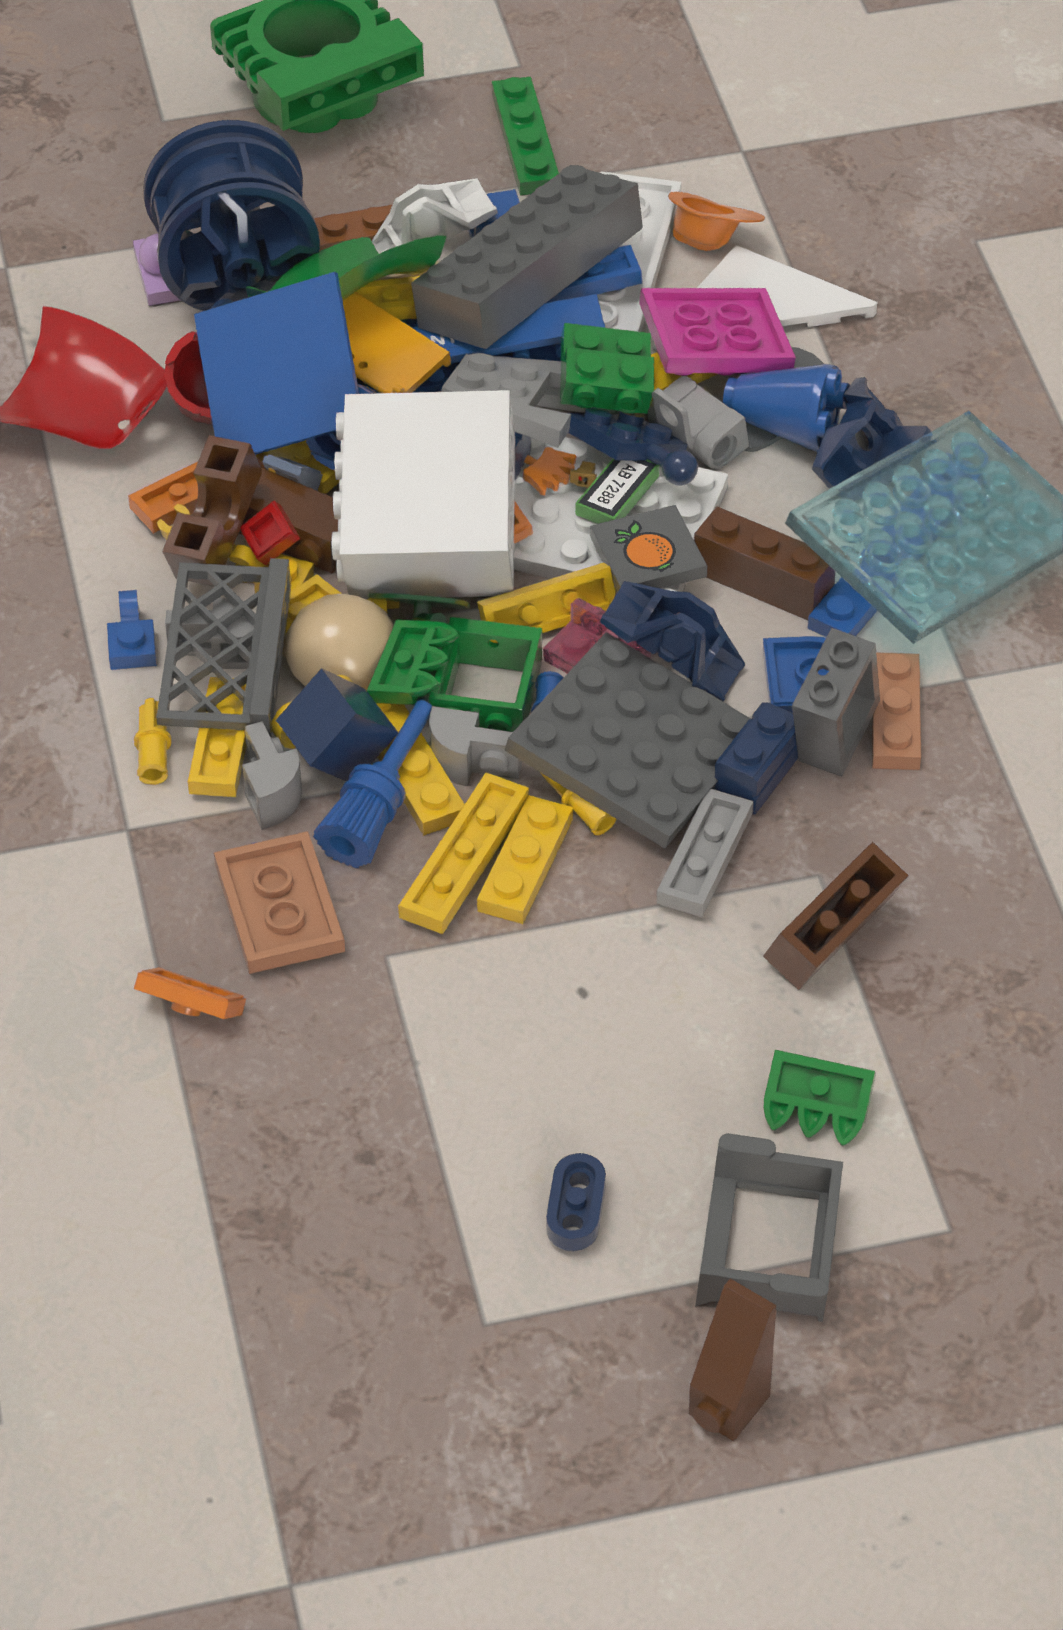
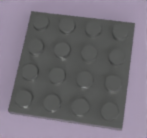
[505,632,751,849]

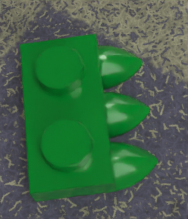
[367,620,459,705]
[763,1050,876,1146]

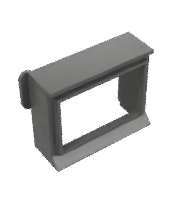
[695,1133,843,1322]

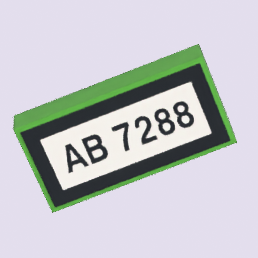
[575,459,659,524]

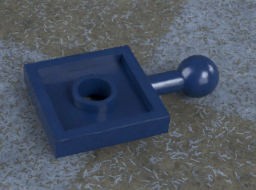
[568,408,698,486]

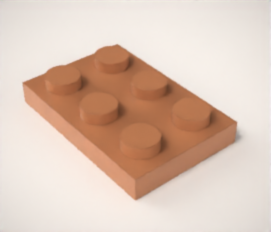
[214,831,345,974]

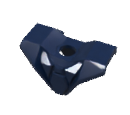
[812,377,932,506]
[599,581,745,702]

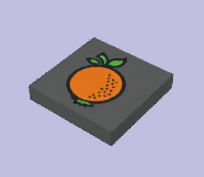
[590,505,707,593]

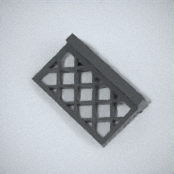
[156,558,292,738]

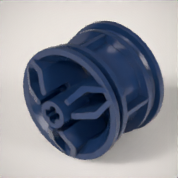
[143,120,320,311]

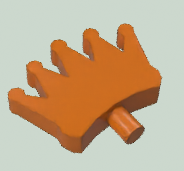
[523,447,577,495]

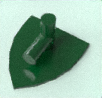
[368,593,470,624]

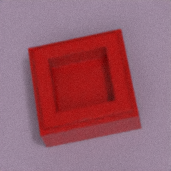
[240,500,301,566]

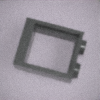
[792,628,880,777]

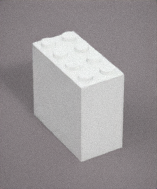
[332,390,515,599]

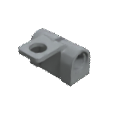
[648,376,749,470]

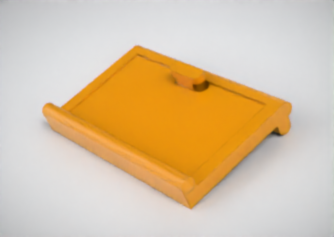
[343,292,451,393]

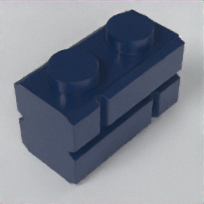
[714,702,798,815]

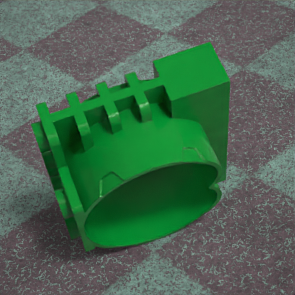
[210,0,424,133]

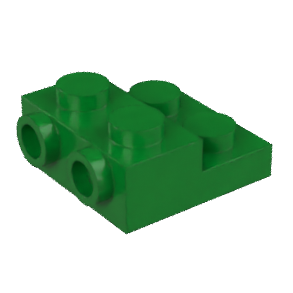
[560,323,654,414]

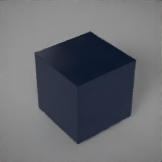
[276,668,399,781]

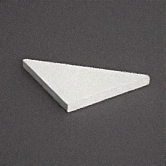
[652,245,877,350]

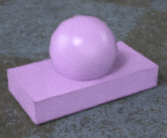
[133,233,181,306]

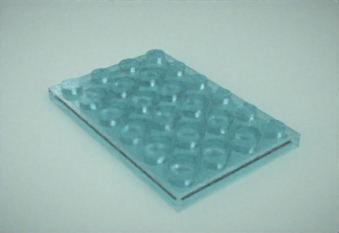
[785,411,1063,644]

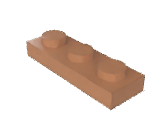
[872,652,921,770]

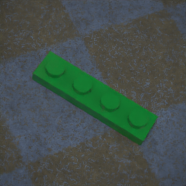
[492,76,559,196]

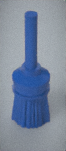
[313,700,432,868]

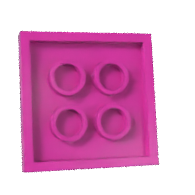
[639,288,796,376]

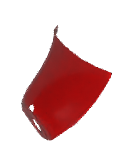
[0,306,167,449]

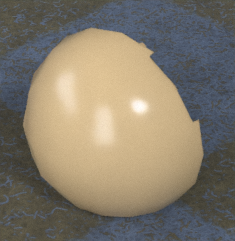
[283,594,394,690]

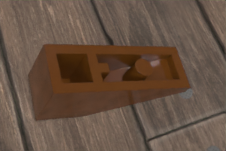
[689,1278,777,1441]

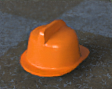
[668,191,765,251]

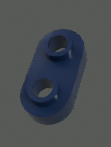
[546,1153,606,1251]

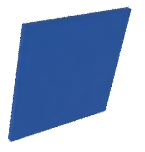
[194,272,359,455]

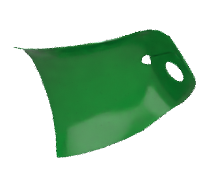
[246,235,447,301]

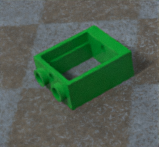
[429,617,543,732]

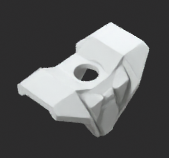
[372,179,498,254]

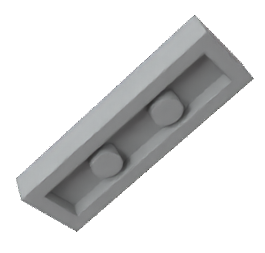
[657,789,753,917]

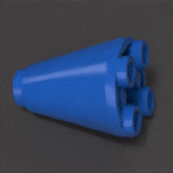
[723,364,850,452]

